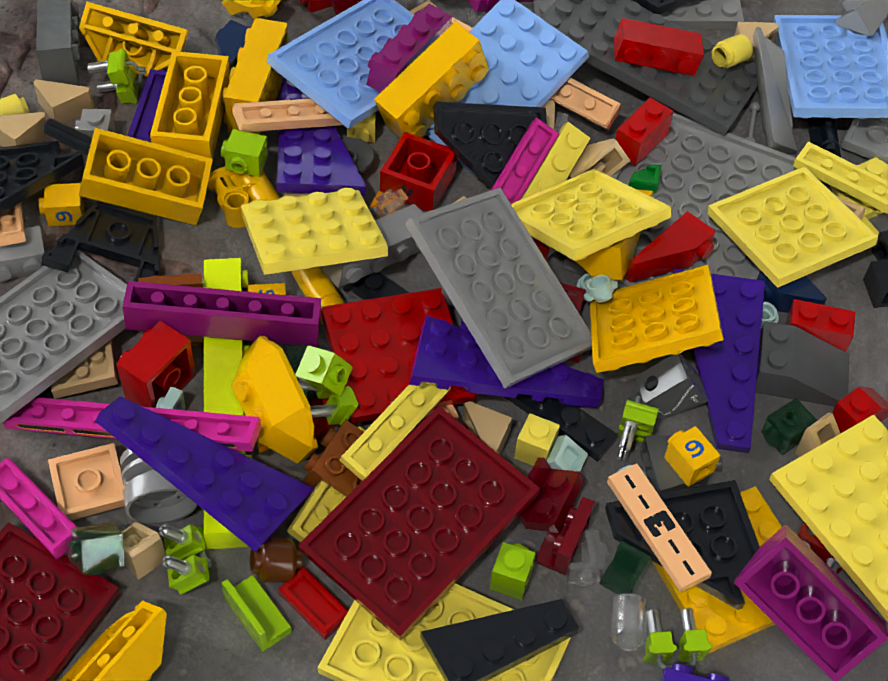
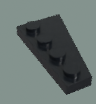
[420,599,579,681]

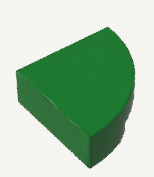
[628,165,662,193]

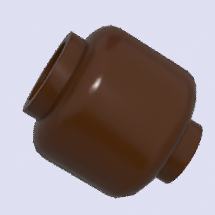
[249,537,302,583]

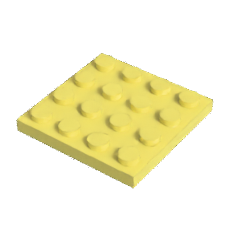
[707,166,878,288]
[511,169,671,261]
[241,188,388,275]

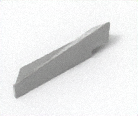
[835,0,888,36]
[753,27,797,154]

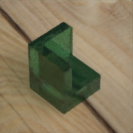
[599,541,651,601]

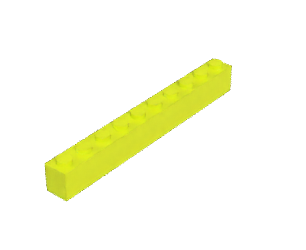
[204,258,252,550]

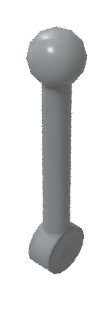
[745,102,760,142]

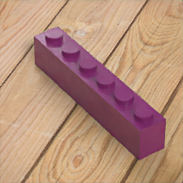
[122,281,321,347]

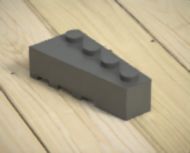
[36,0,80,86]

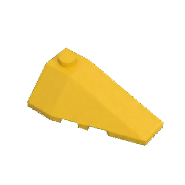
[576,190,653,280]

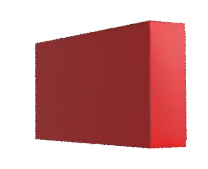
[278,567,348,640]

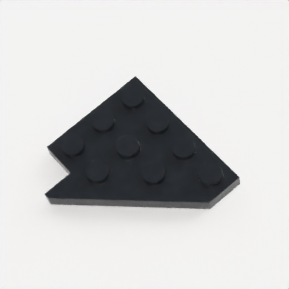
[433,102,547,190]
[0,140,84,214]
[605,480,760,610]

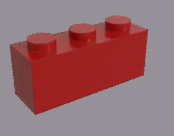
[613,18,704,76]

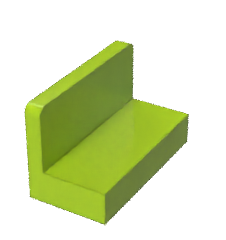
[221,575,292,652]

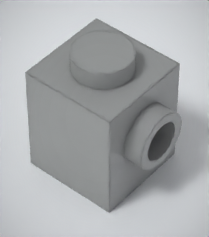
[75,109,116,137]

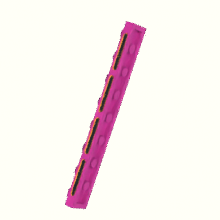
[3,397,262,452]

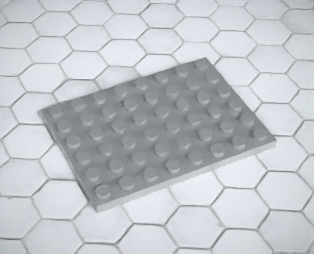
[564,112,797,289]

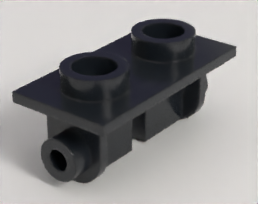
[807,117,841,157]

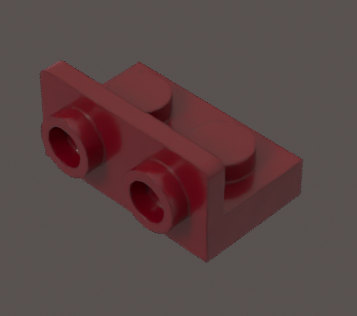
[518,457,585,533]
[535,497,595,576]

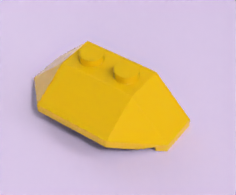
[79,2,189,77]
[231,335,318,464]
[60,601,167,681]

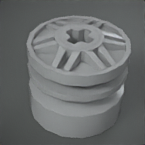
[120,449,197,525]

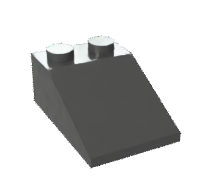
[755,321,850,407]

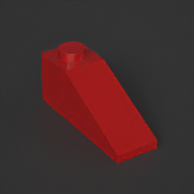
[626,211,716,283]

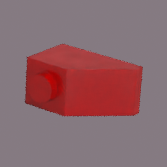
[832,387,888,433]

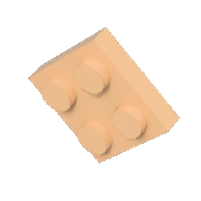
[48,443,125,520]

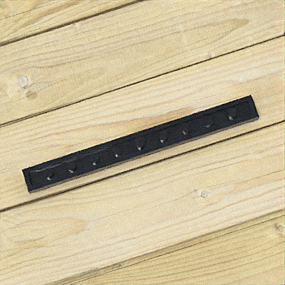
[353,272,618,462]

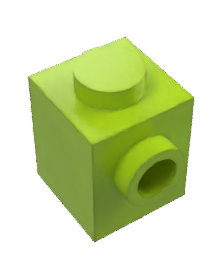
[221,129,268,177]
[295,345,353,397]
[490,542,536,600]

